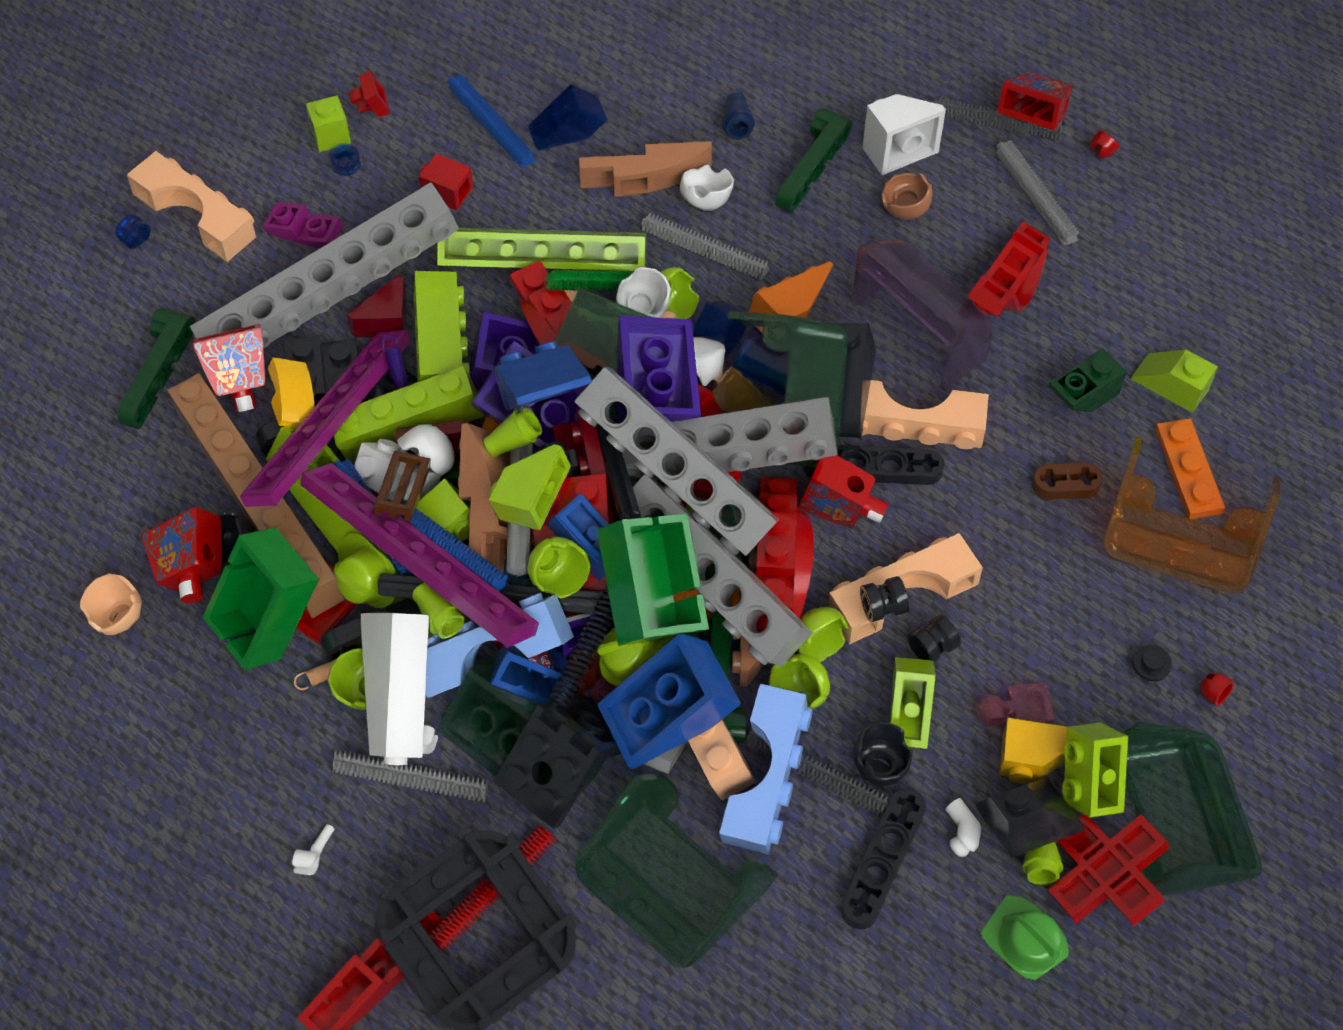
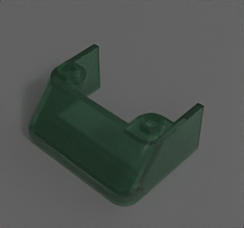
[728,311,848,468]

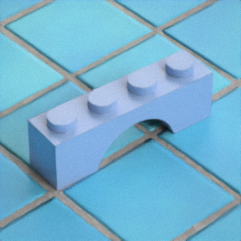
[425,592,574,698]
[719,684,813,855]

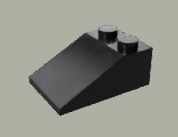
[791,323,876,438]

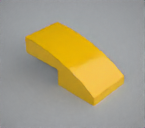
[268,357,315,428]

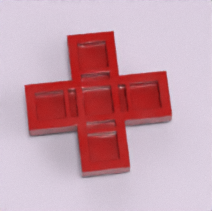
[1047,814,1170,927]

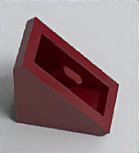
[347,274,407,338]

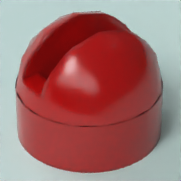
[1090,129,1120,159]
[1200,672,1235,707]

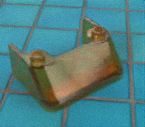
[1104,436,1280,593]

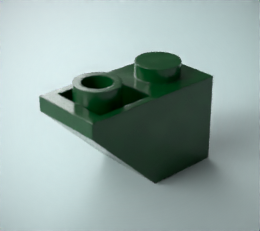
[1048,348,1127,412]

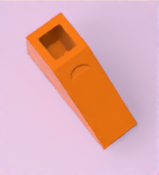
[747,261,834,345]

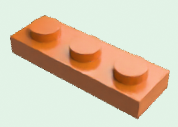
[1155,418,1225,520]

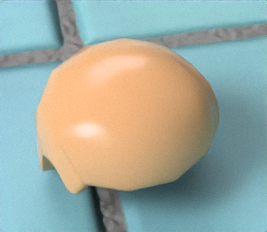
[80,573,142,635]

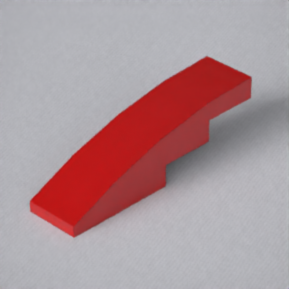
[297,912,443,1030]

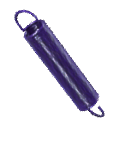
[382,335,410,390]

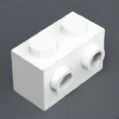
[354,439,441,501]

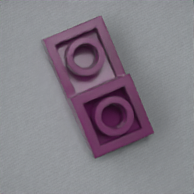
[263,202,343,249]

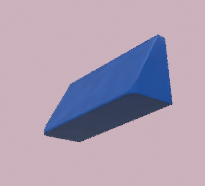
[548,493,610,581]

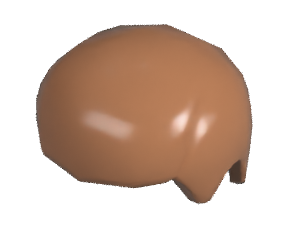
[881,173,933,221]

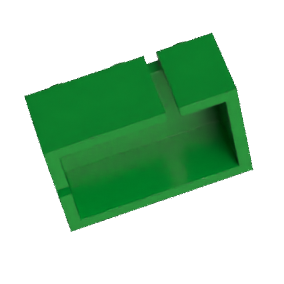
[597,514,709,646]
[203,527,319,670]

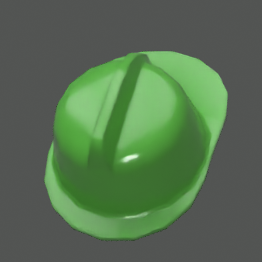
[981,895,1069,980]

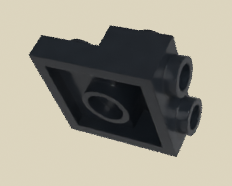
[278,335,358,406]

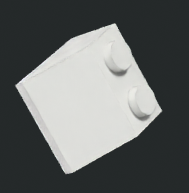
[862,94,946,175]

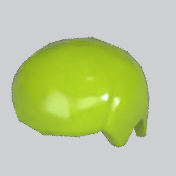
[660,267,699,319]
[527,536,591,599]
[797,607,849,662]
[328,648,367,710]
[769,653,830,709]

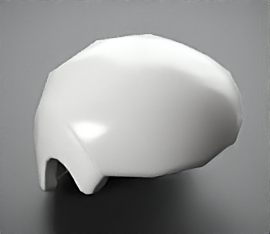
[680,164,734,211]
[616,267,671,318]
[397,424,455,476]

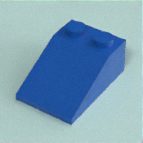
[493,341,592,411]
[597,633,741,769]

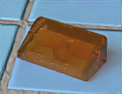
[709,366,775,413]

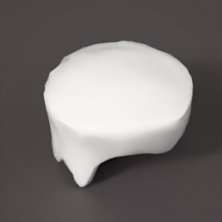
[693,337,725,386]

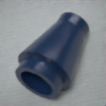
[722,92,755,139]

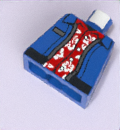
[491,644,574,704]

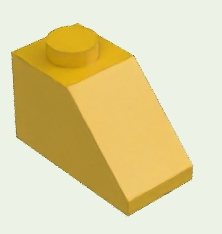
[999,718,1067,784]

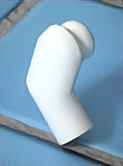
[945,798,981,857]

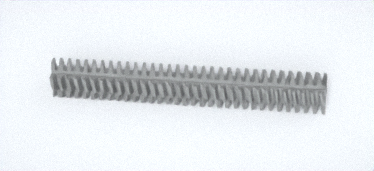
[996,140,1079,245]
[641,212,769,280]
[332,749,488,803]

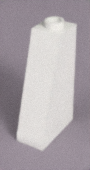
[361,613,429,765]

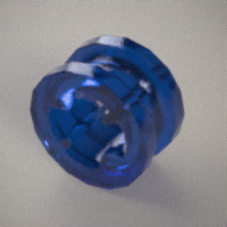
[330,144,361,176]
[115,214,151,249]

